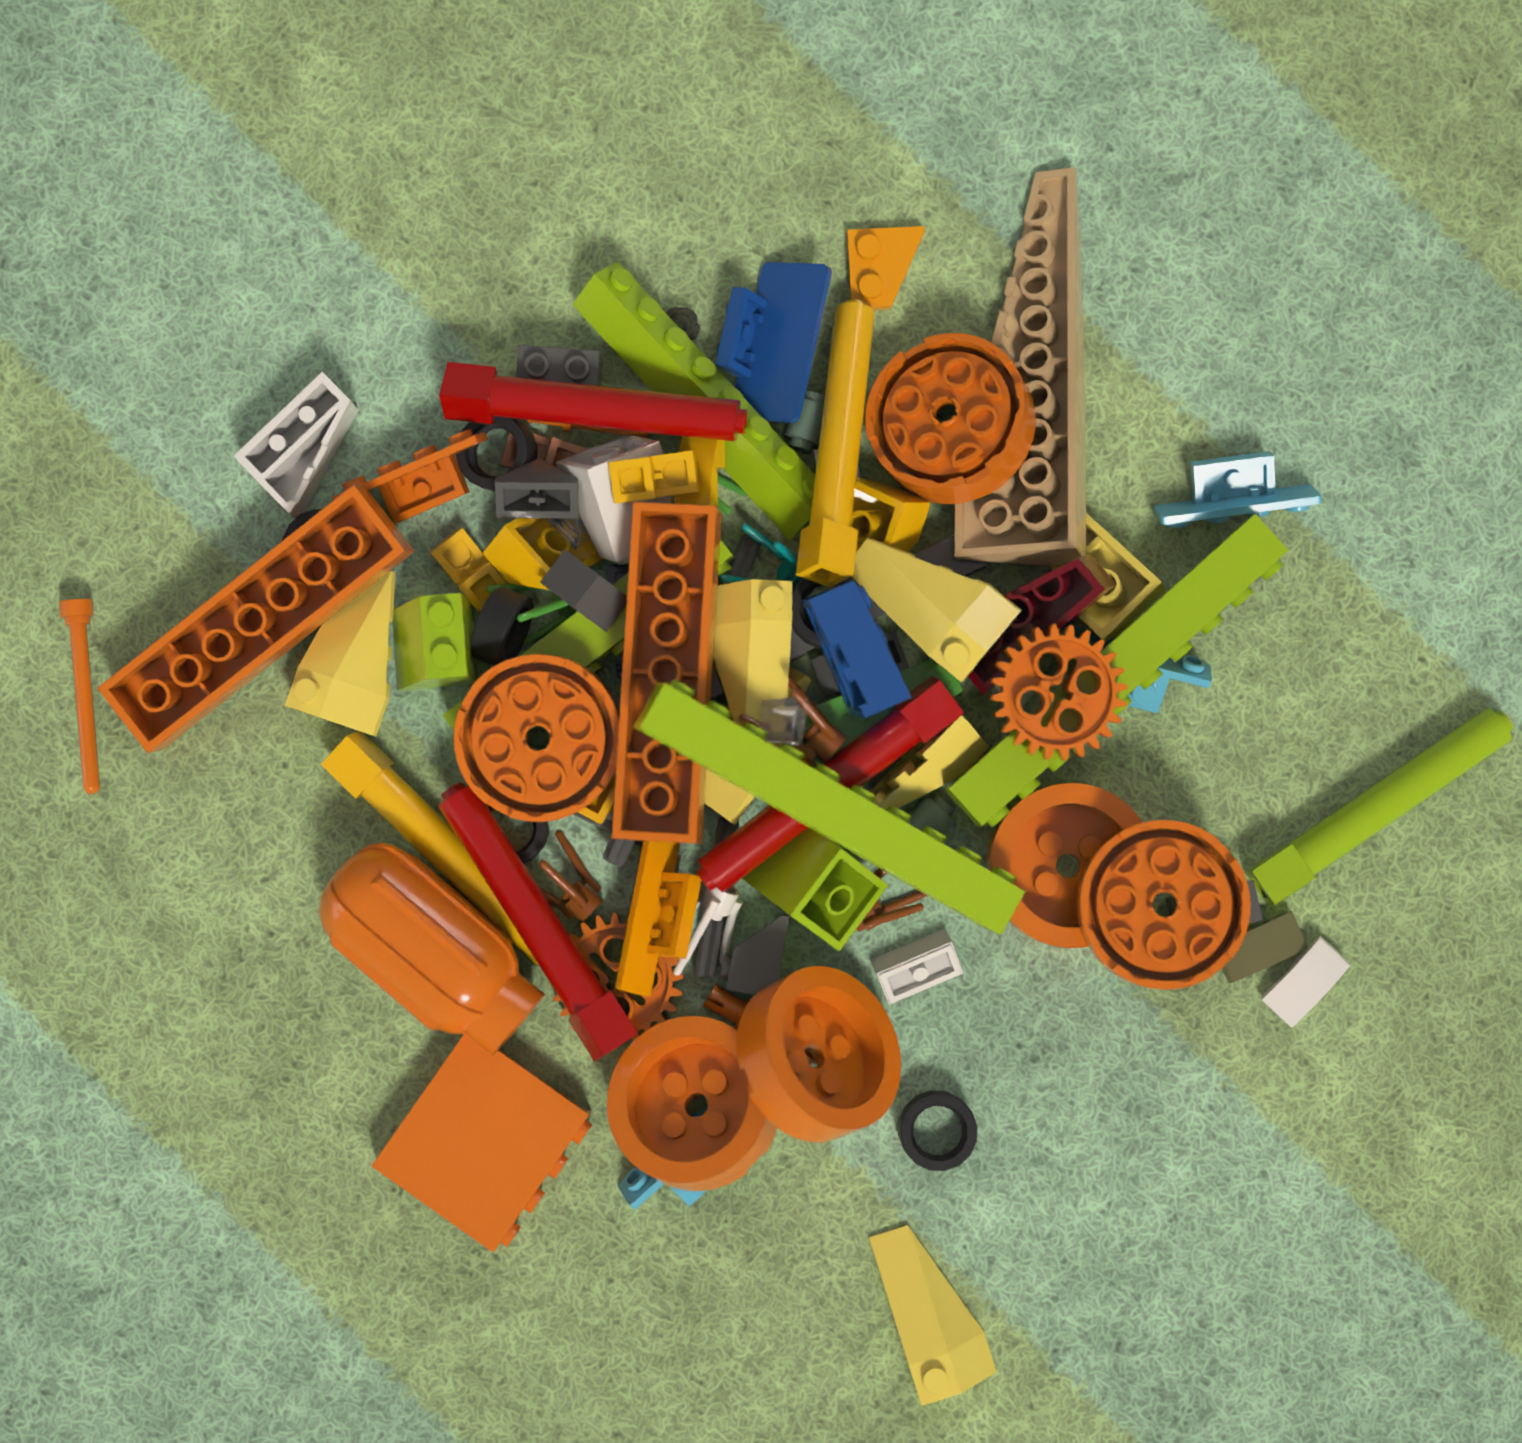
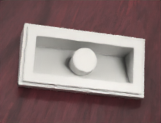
[870,929,963,1005]

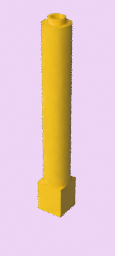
[796,299,875,588]
[321,731,538,967]

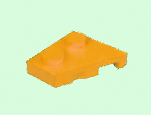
[847,226,925,310]

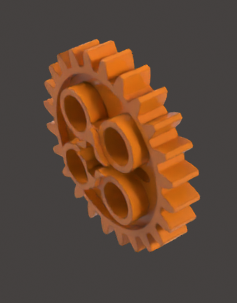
[989,624,1128,761]
[553,913,685,1046]

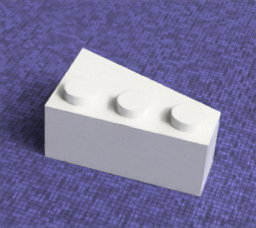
[233,372,359,518]

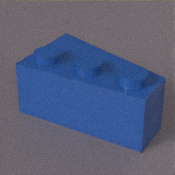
[802,580,912,718]

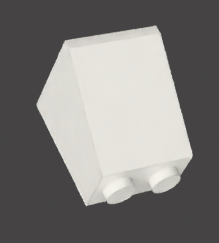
[556,435,674,565]

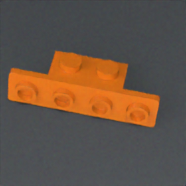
[333,429,488,524]

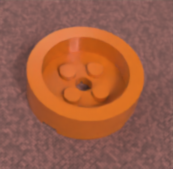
[865,333,1036,504]
[454,654,620,822]
[986,783,1143,948]
[1076,820,1251,989]
[737,966,901,1143]
[607,1016,777,1191]

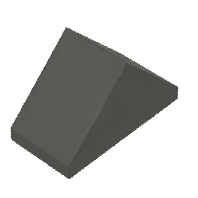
[495,458,579,519]
[540,550,627,632]

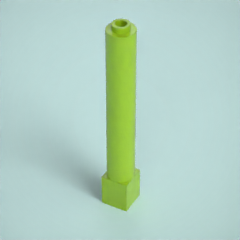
[1244,708,1513,905]

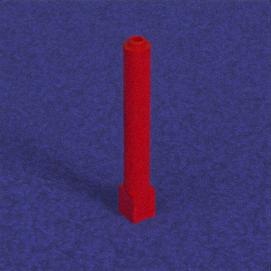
[439,362,747,442]
[696,676,964,893]
[438,782,638,1062]

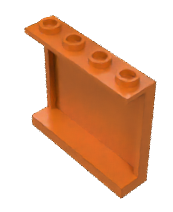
[372,1033,593,1252]

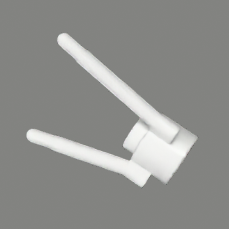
[673,882,743,976]

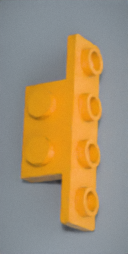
[615,841,701,997]

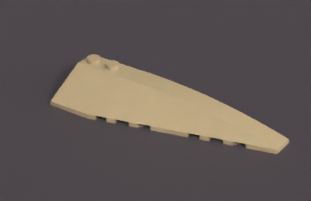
[955,167,1086,566]

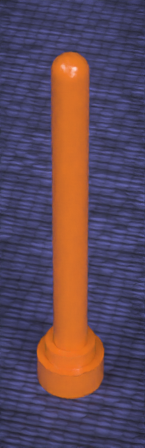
[59,599,100,794]

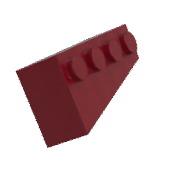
[968,553,1117,695]

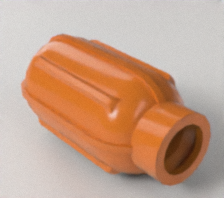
[319,842,545,1056]

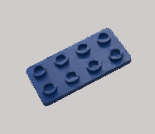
[715,262,832,423]

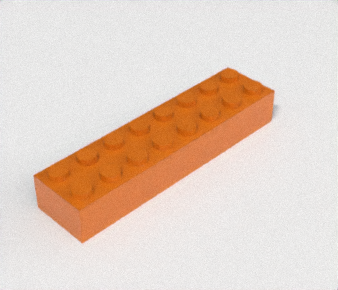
[97,485,415,753]
[612,502,722,844]

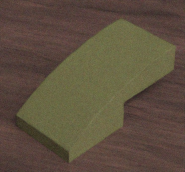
[1222,911,1308,983]

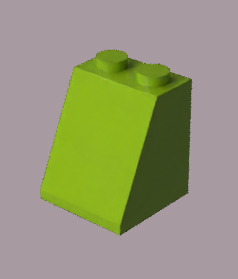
[392,593,478,691]
[742,828,889,952]

